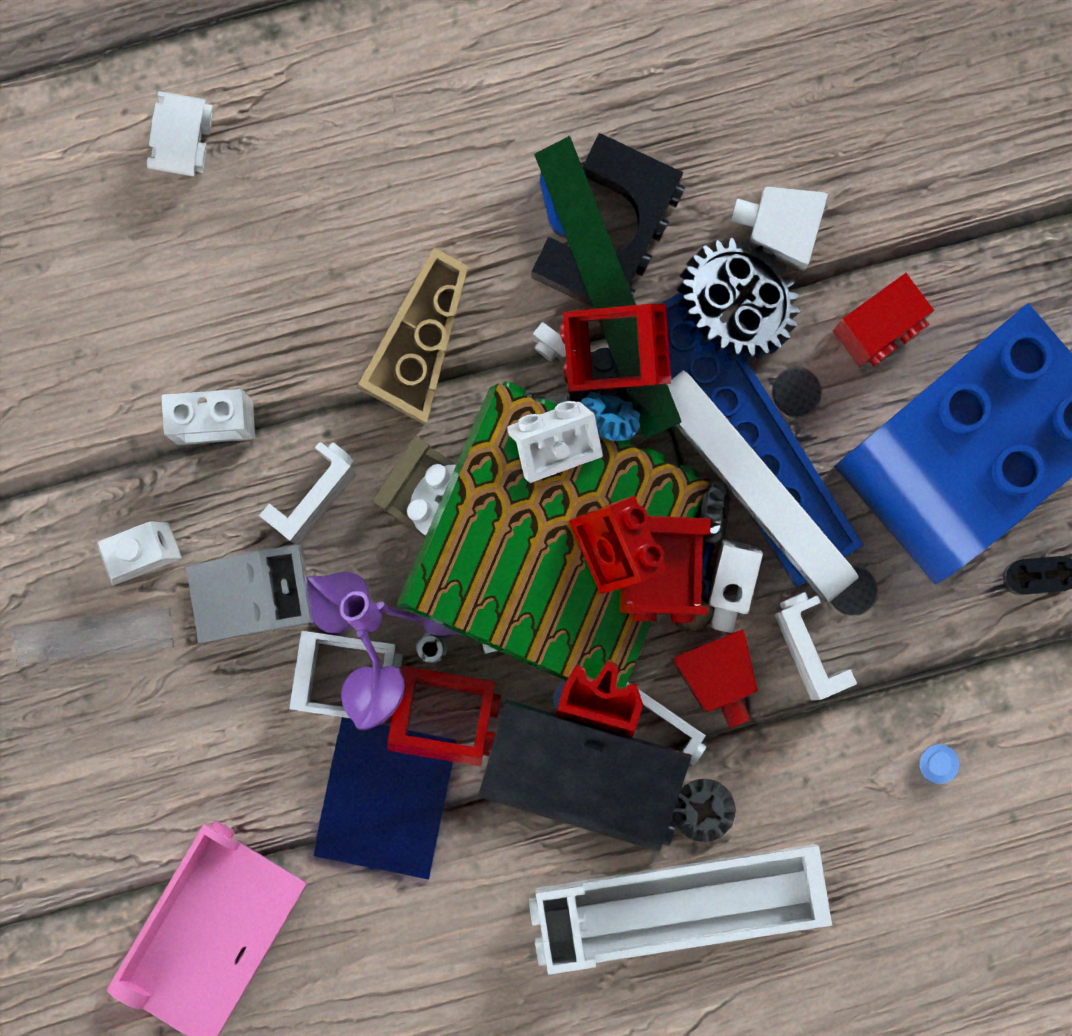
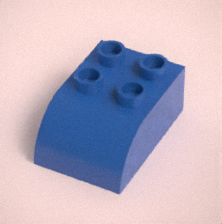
[834,303,1072,584]

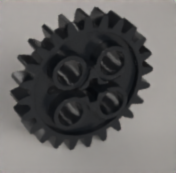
[676,238,800,362]

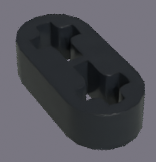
[1003,556,1072,595]

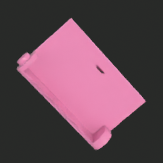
[106,820,308,1036]

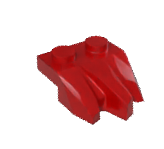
[556,659,643,737]

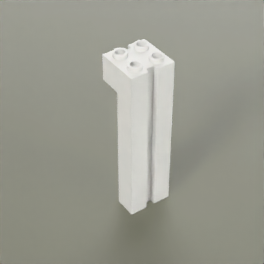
[529,844,832,975]

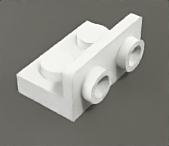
[507,401,603,483]

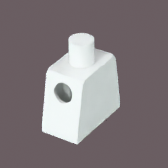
[731,187,828,271]
[98,521,182,586]
[707,538,763,633]

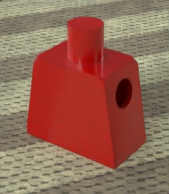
[671,629,758,729]

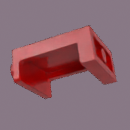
[620,516,711,623]

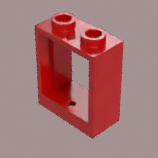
[560,304,671,392]
[387,666,501,766]

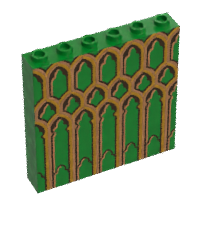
[396,381,709,688]

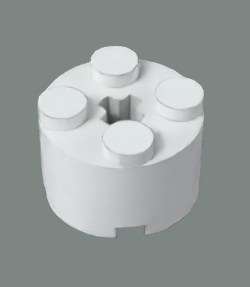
[147,91,213,177]

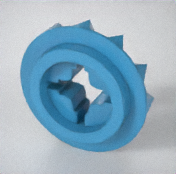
[581,390,641,441]

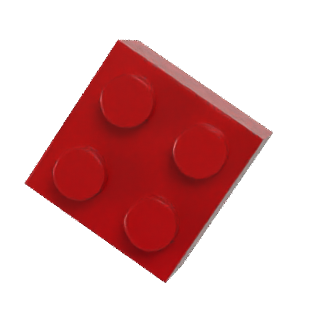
[833,273,935,368]

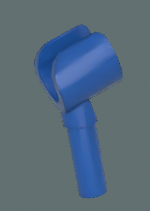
[702,542,715,598]

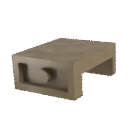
[372,436,456,538]

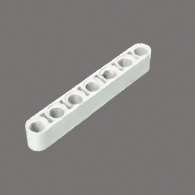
[667,370,859,603]

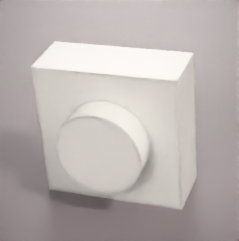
[533,322,566,363]

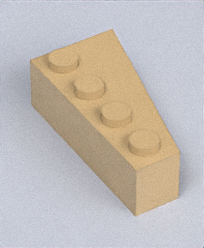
[356,247,468,425]

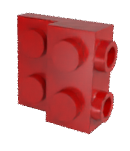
[569,495,666,594]

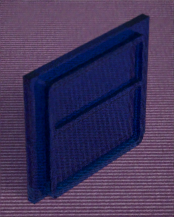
[313,717,457,880]

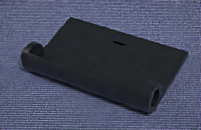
[478,699,692,852]

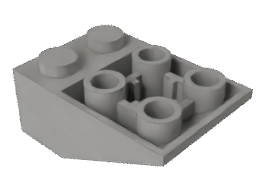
[186,544,315,644]

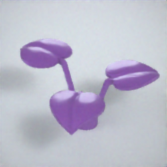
[307,572,458,730]

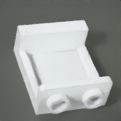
[259,442,356,544]
[774,592,857,700]

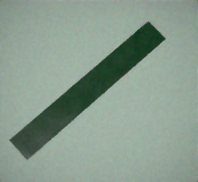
[534,136,682,438]

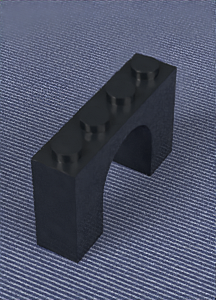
[531,133,686,308]

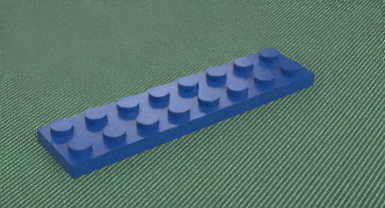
[662,292,864,587]

